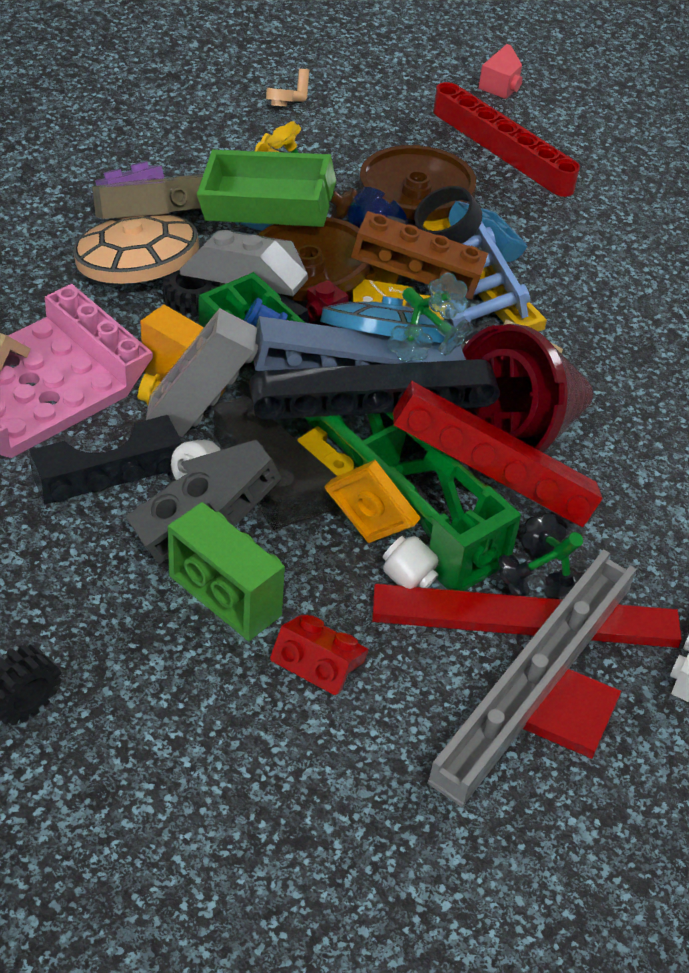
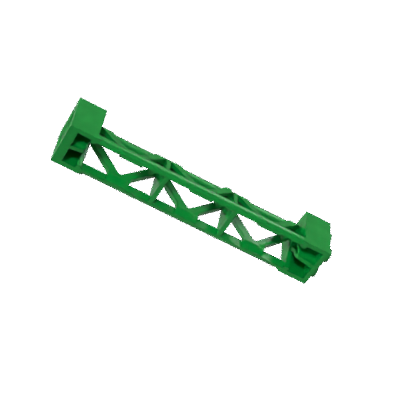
[199,272,522,591]

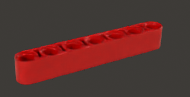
[433,82,580,197]

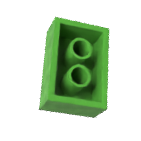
[168,502,285,641]

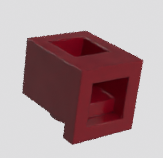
[306,280,348,328]

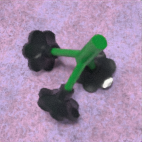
[498,513,584,600]

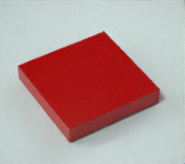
[523,669,621,759]

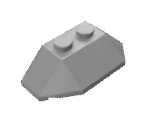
[179,230,308,296]

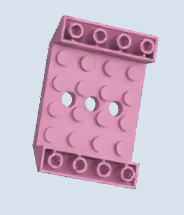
[0,284,153,458]

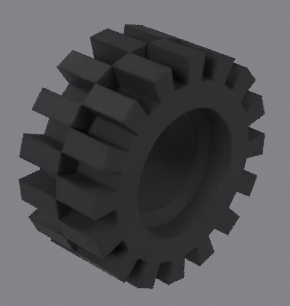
[163,270,221,318]
[0,644,61,725]

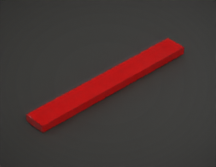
[372,584,682,648]

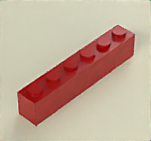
[393,380,603,527]

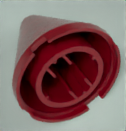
[462,324,593,452]

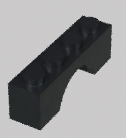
[29,415,182,505]

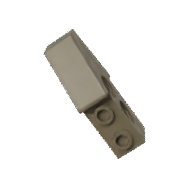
[92,173,204,219]

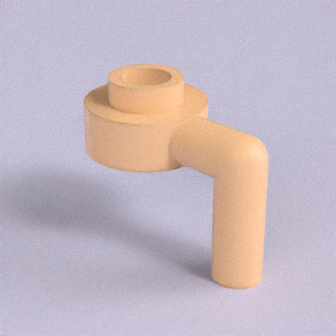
[266,69,309,107]

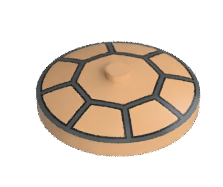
[73,214,199,284]

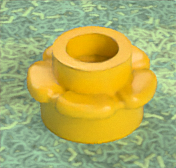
[137,373,161,406]

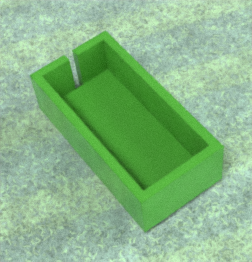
[197,150,336,227]

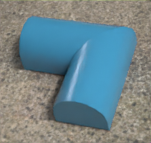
[449,201,528,262]

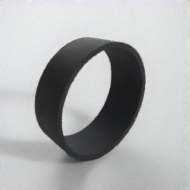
[414,186,482,244]

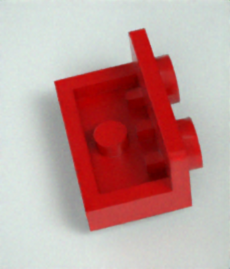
[270,614,369,695]

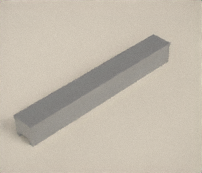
[427,549,637,807]

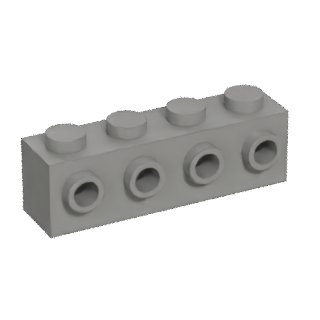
[146,308,258,437]

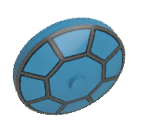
[321,296,457,343]

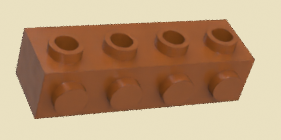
[351,211,488,300]

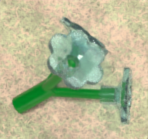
[387,273,473,362]

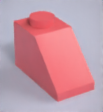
[478,44,523,99]

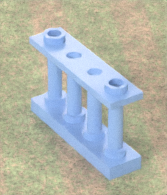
[426,221,530,342]

